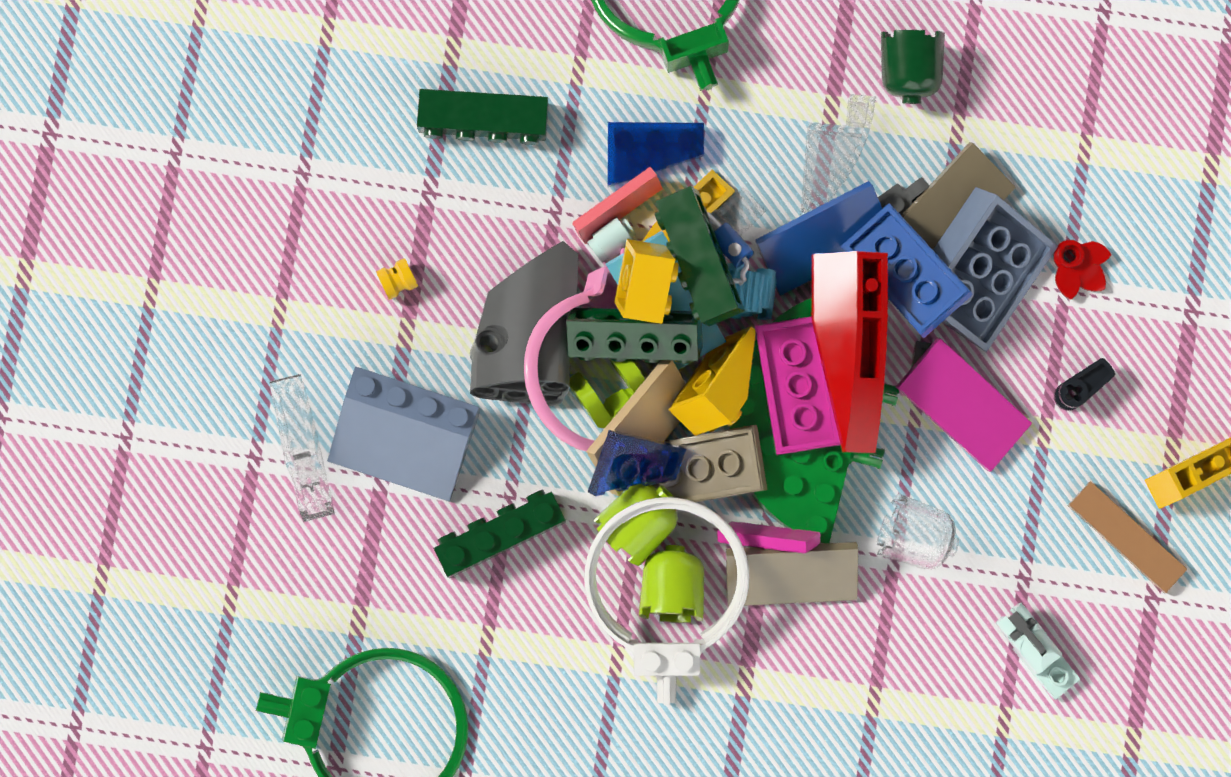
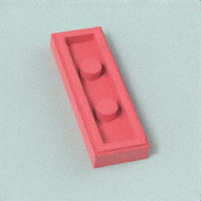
[572,167,663,244]

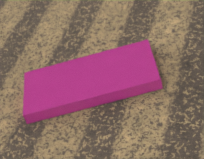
[755,316,841,455]
[895,338,1032,472]

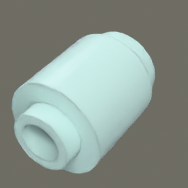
[587,217,636,263]

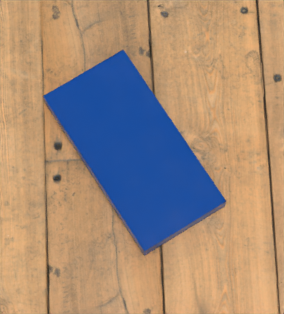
[755,181,882,296]
[841,203,973,338]

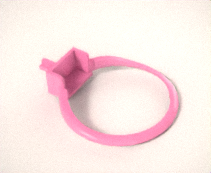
[524,248,625,451]

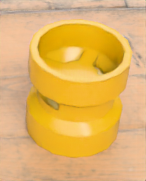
[376,258,419,300]

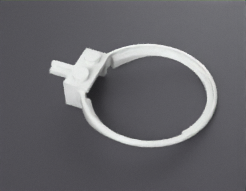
[584,497,750,705]

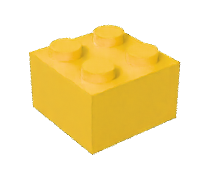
[614,239,678,324]

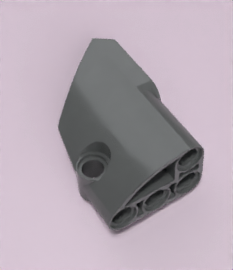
[470,241,579,406]

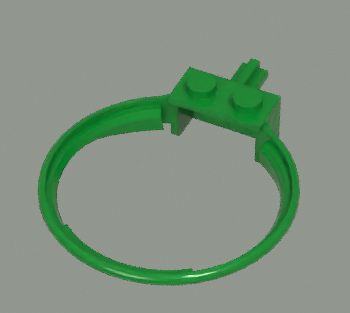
[591,0,740,91]
[256,648,468,777]

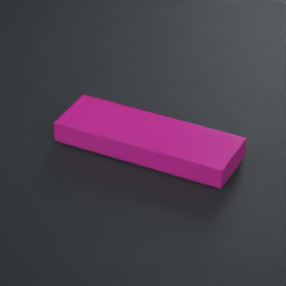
[717,521,820,554]

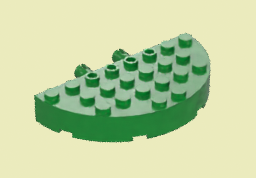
[728,298,899,544]

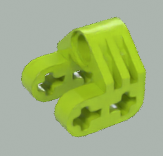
[569,358,645,428]

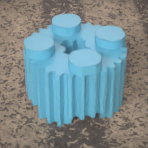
[727,263,776,320]

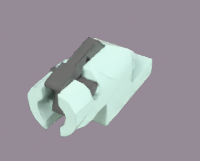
[996,603,1080,700]

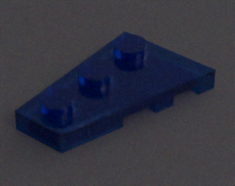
[608,122,704,187]
[588,430,687,496]

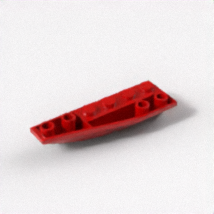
[812,251,888,453]

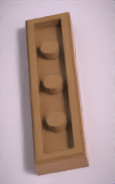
[1067,481,1187,593]

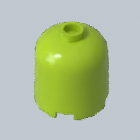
[594,482,678,566]
[639,545,704,623]

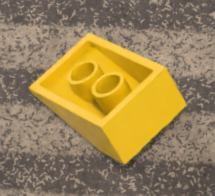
[669,326,756,436]

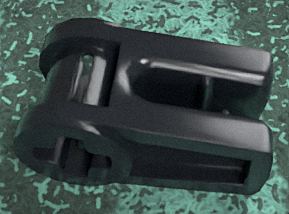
[1054,358,1116,411]

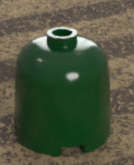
[881,30,945,104]

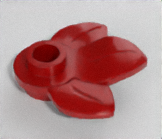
[1053,240,1111,300]

